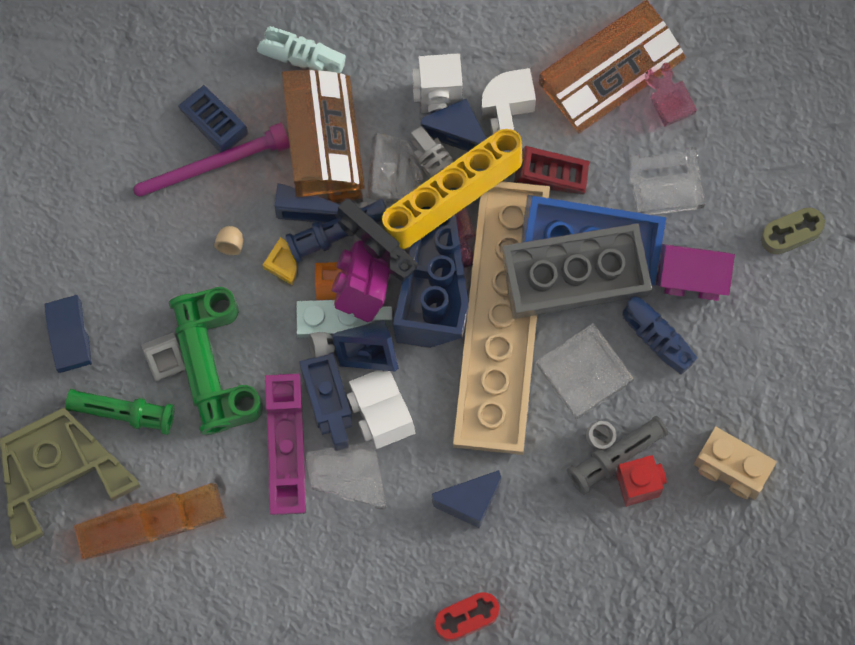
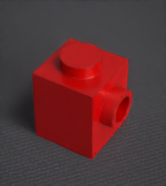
[615,455,667,507]

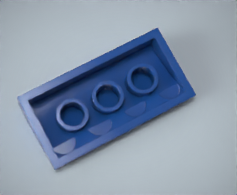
[521,195,666,285]

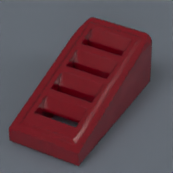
[514,146,590,195]

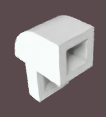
[481,68,536,135]

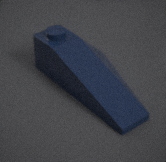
[393,207,469,348]

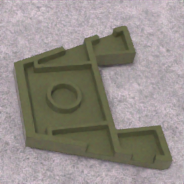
[0,407,141,549]

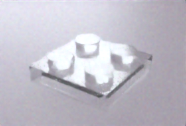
[536,323,634,420]

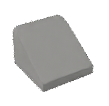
[141,333,185,382]

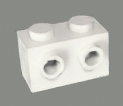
[412,54,463,114]

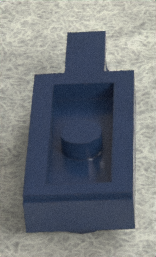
[299,352,353,451]

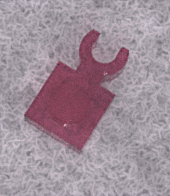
[645,62,697,127]

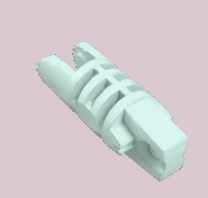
[257,27,345,77]

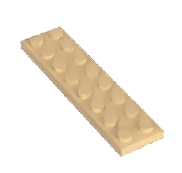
[453,181,550,455]

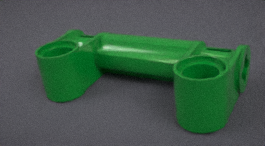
[169,287,263,435]

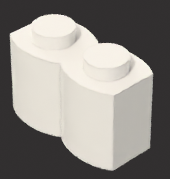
[346,370,416,449]

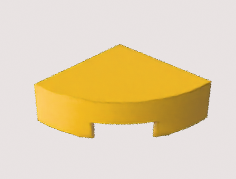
[262,237,297,285]

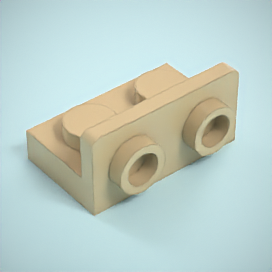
[694,426,777,500]

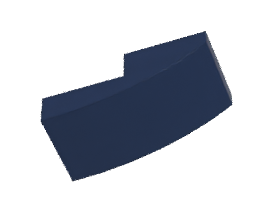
[44,295,92,373]

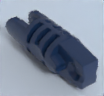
[622,296,697,374]

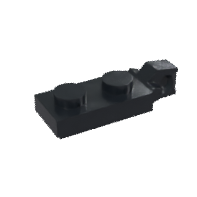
[336,199,418,282]

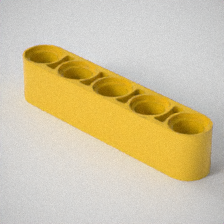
[382,129,523,249]

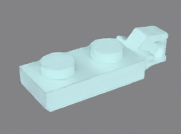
[297,300,393,338]

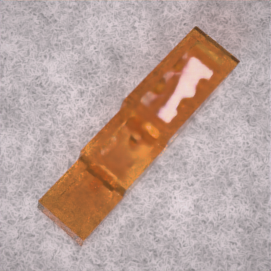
[74,483,226,560]

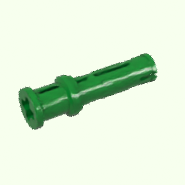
[65,389,175,435]

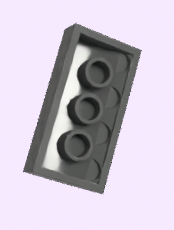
[502,223,653,319]

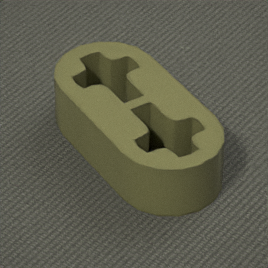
[761,207,825,255]

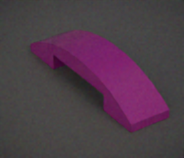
[265,374,306,515]

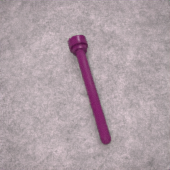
[133,122,291,197]

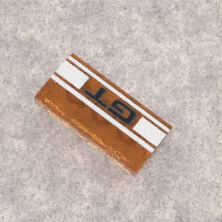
[539,0,686,134]
[282,70,365,197]

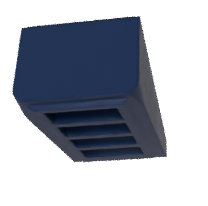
[178,85,248,152]
[275,183,340,223]

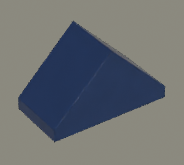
[420,99,487,151]
[332,320,399,372]
[432,470,501,528]

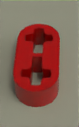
[435,592,500,642]

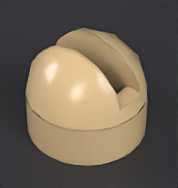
[214,226,244,255]

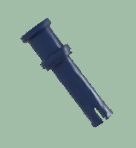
[285,198,387,263]

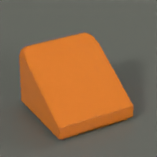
[315,262,342,300]

